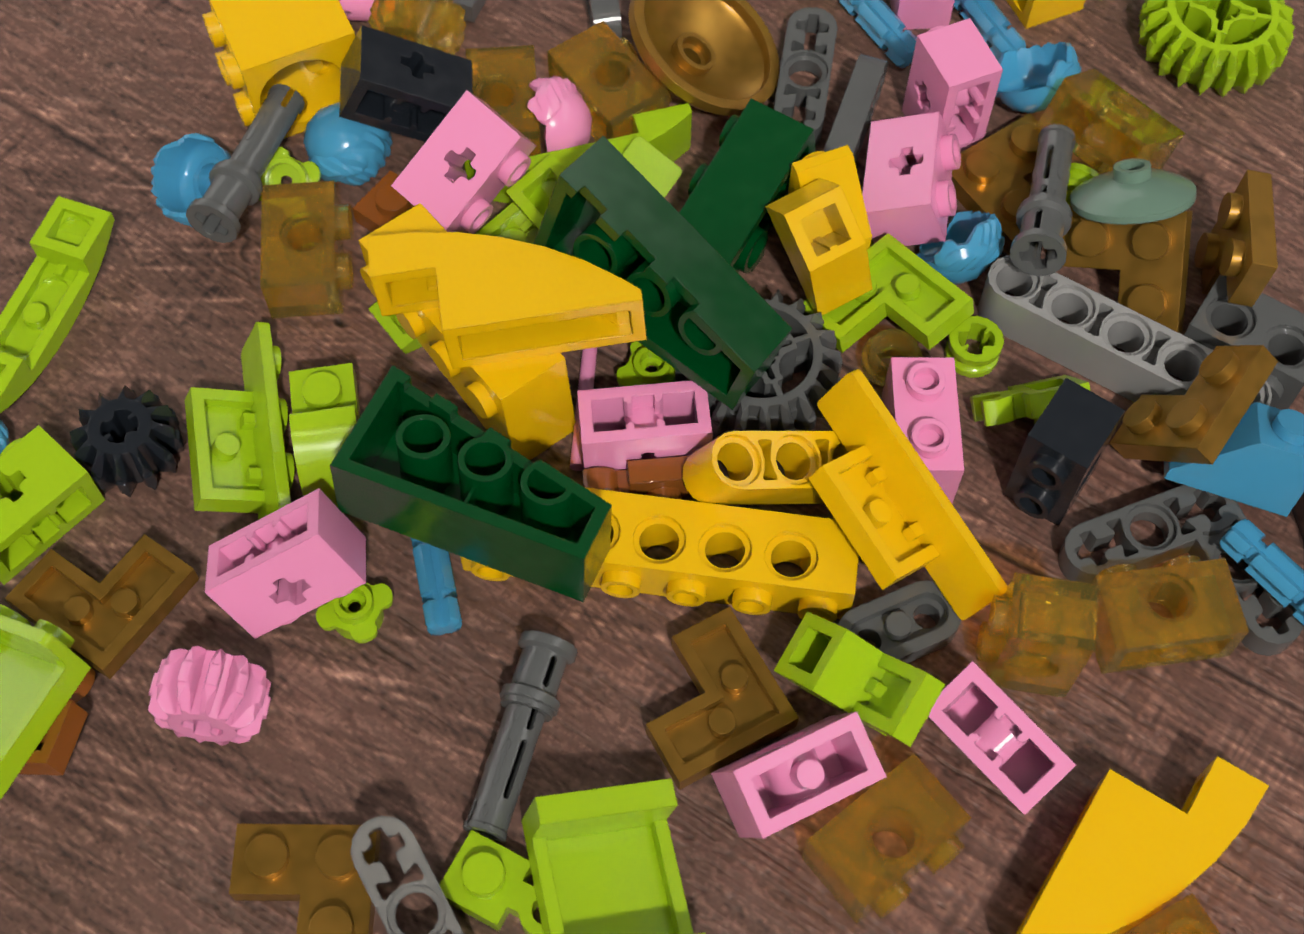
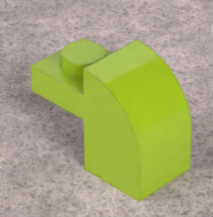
[289,363,360,513]
[773,611,945,747]

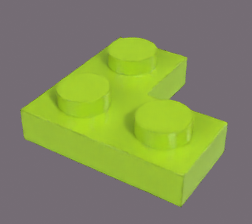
[803,233,974,353]

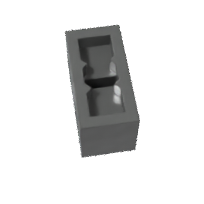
[1184,274,1304,410]

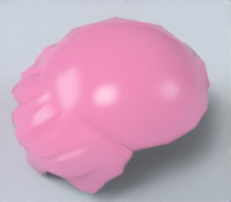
[527,76,592,152]

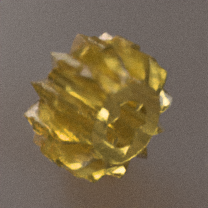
[368,0,467,55]

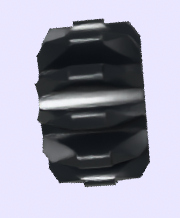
[69,385,184,497]

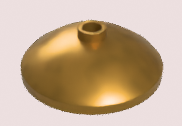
[629,0,780,116]

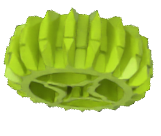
[1138,0,1295,98]

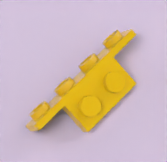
[808,369,1008,620]

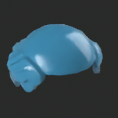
[996,42,1081,114]
[303,102,393,186]
[150,133,231,227]
[916,211,1005,285]

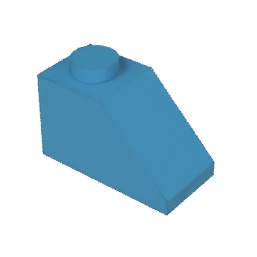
[1164,402,1304,517]

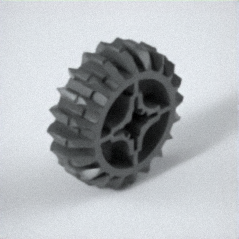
[675,287,843,438]

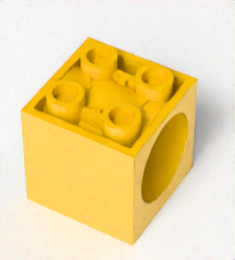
[202,0,356,138]

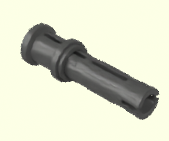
[186,84,305,243]
[1010,124,1076,276]
[463,630,578,842]

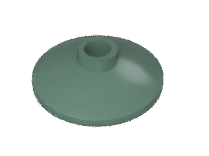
[1070,159,1197,225]

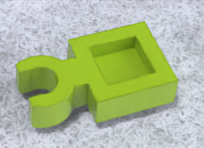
[970,375,1091,427]
[439,830,543,934]

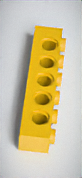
[460,487,859,622]

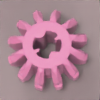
[148,645,271,746]

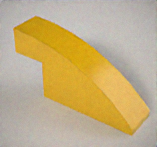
[367,232,647,369]
[1015,756,1269,934]

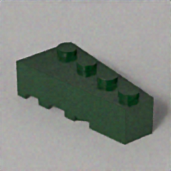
[679,98,816,274]
[533,136,792,410]
[330,365,612,602]

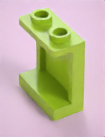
[0,604,91,800]
[521,778,706,934]

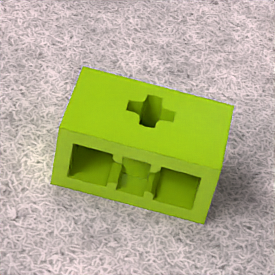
[0,425,105,585]

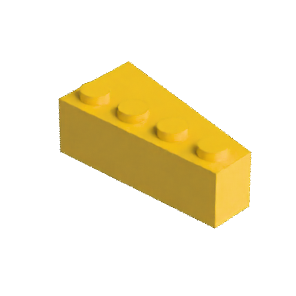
[358,203,576,460]

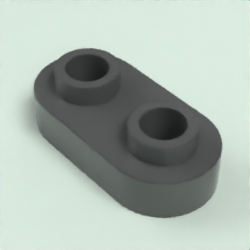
[838,581,961,664]

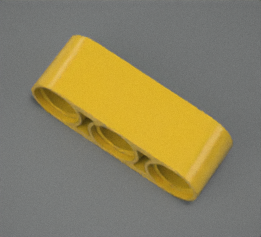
[682,431,848,505]

